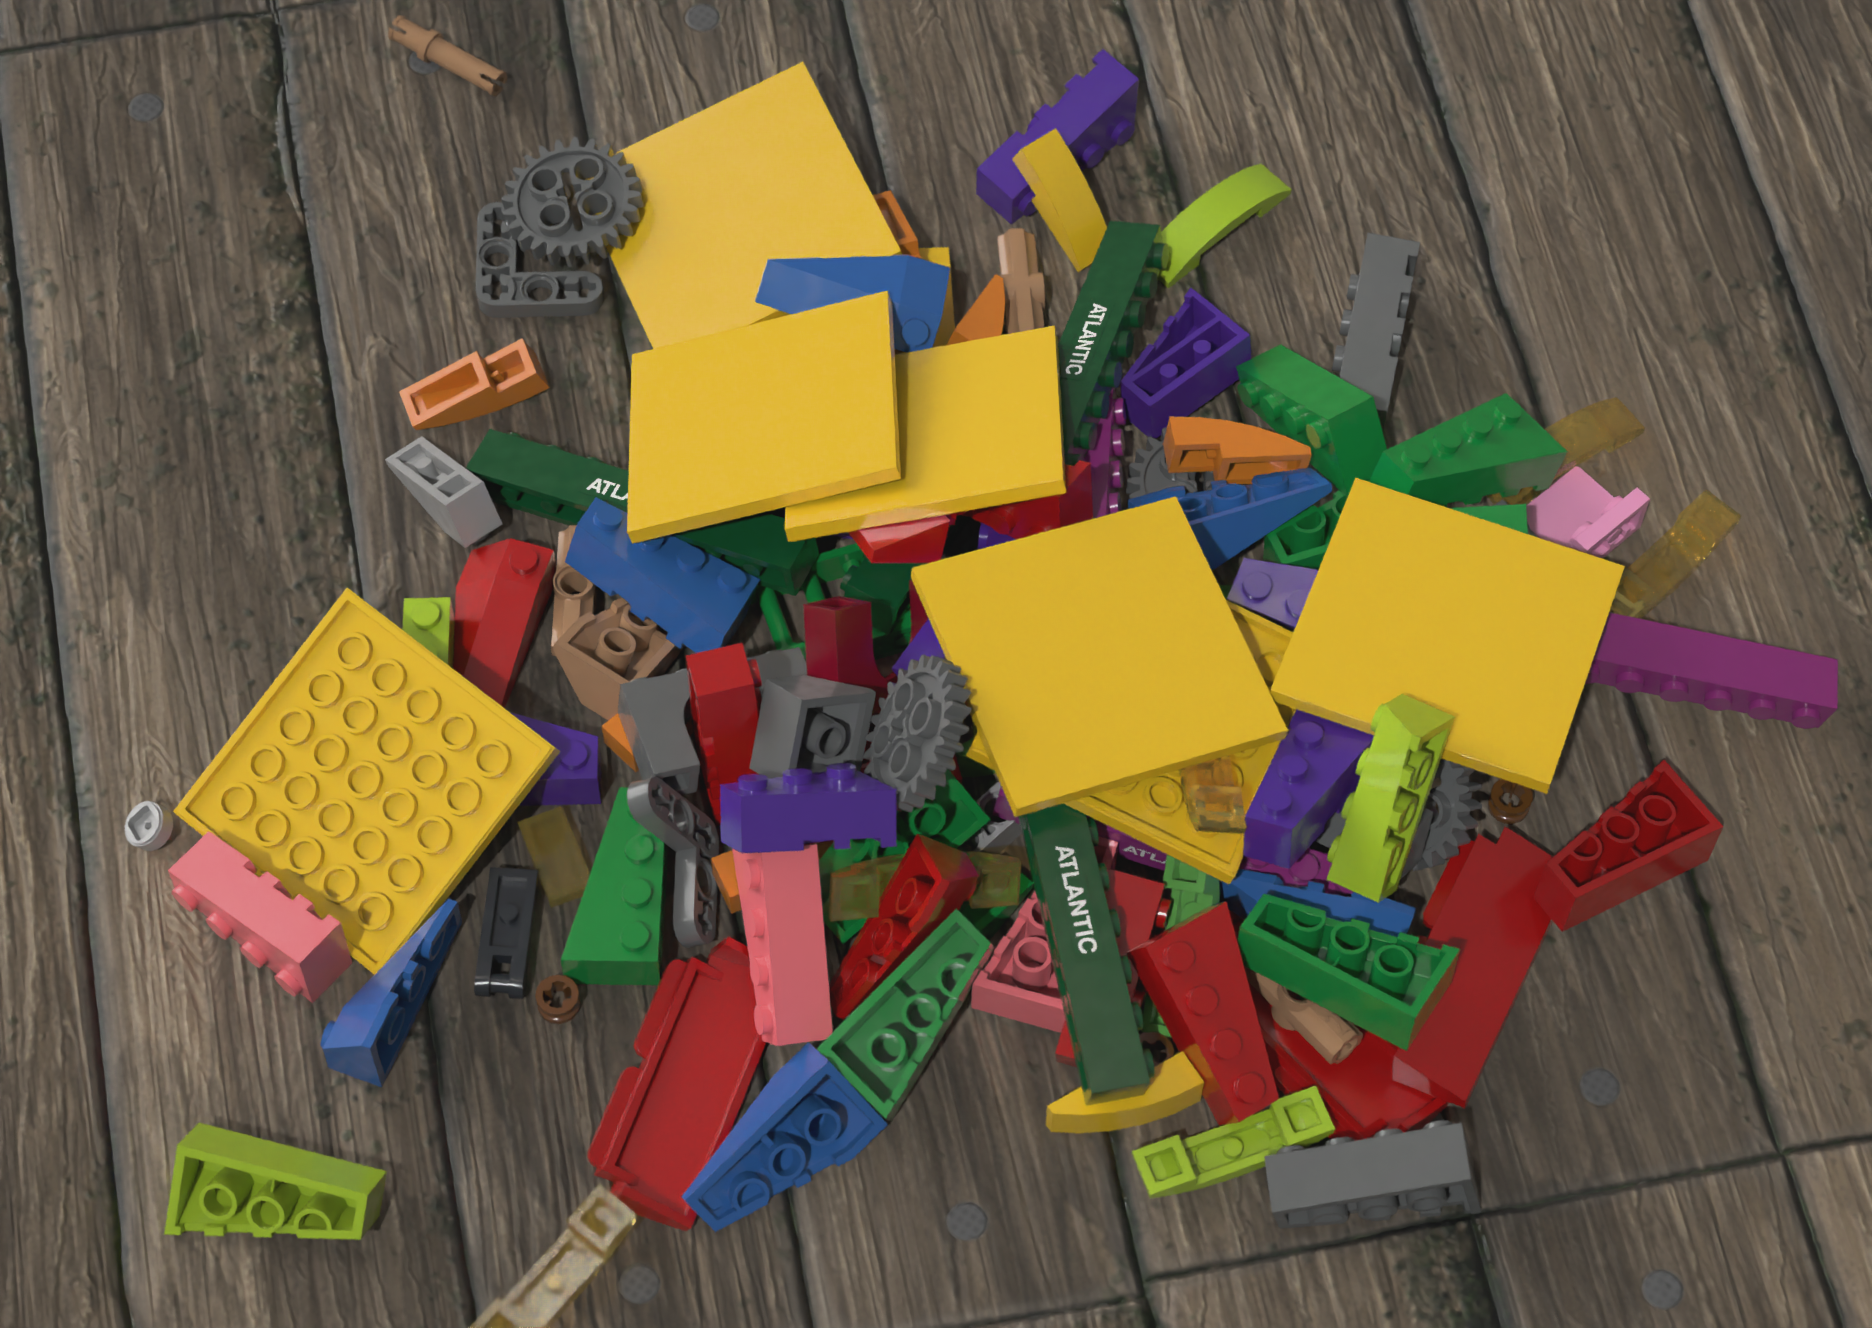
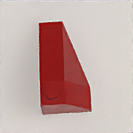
[453,538,556,708]
[829,833,979,1019]

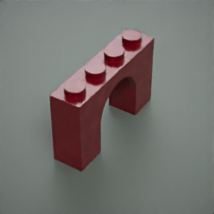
[803,580,928,717]

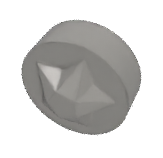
[125,801,173,851]

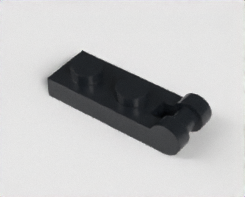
[474,867,539,999]

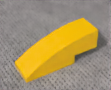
[1012,128,1107,273]
[1046,1051,1204,1133]

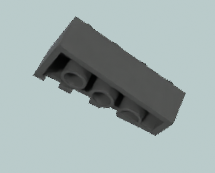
[1332,232,1420,432]

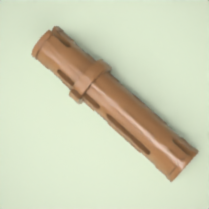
[388,15,507,97]

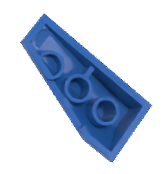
[755,254,950,353]
[1128,468,1332,570]
[1219,869,1416,937]
[321,899,462,1087]
[682,1042,888,1232]

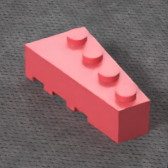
[168,831,353,1003]
[971,836,1118,1033]
[732,843,833,1046]

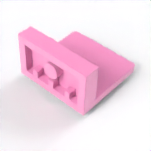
[1526,466,1650,559]

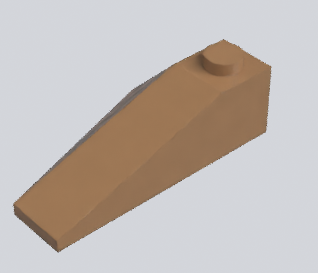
[553,597,686,720]

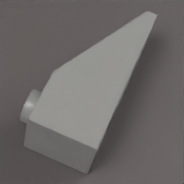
[385,436,502,548]

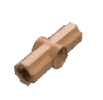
[997,228,1045,334]
[551,525,597,656]
[1244,966,1363,1064]

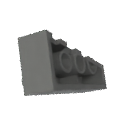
[1264,1121,1482,1229]

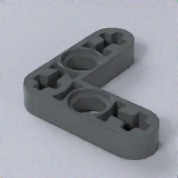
[476,202,604,318]
[627,777,719,948]

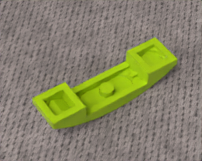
[1157,163,1292,289]
[1132,1086,1335,1198]

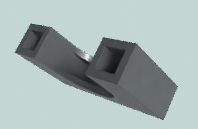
[618,647,807,795]

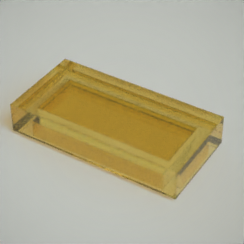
[518,806,590,908]

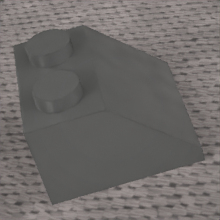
[750,675,876,779]

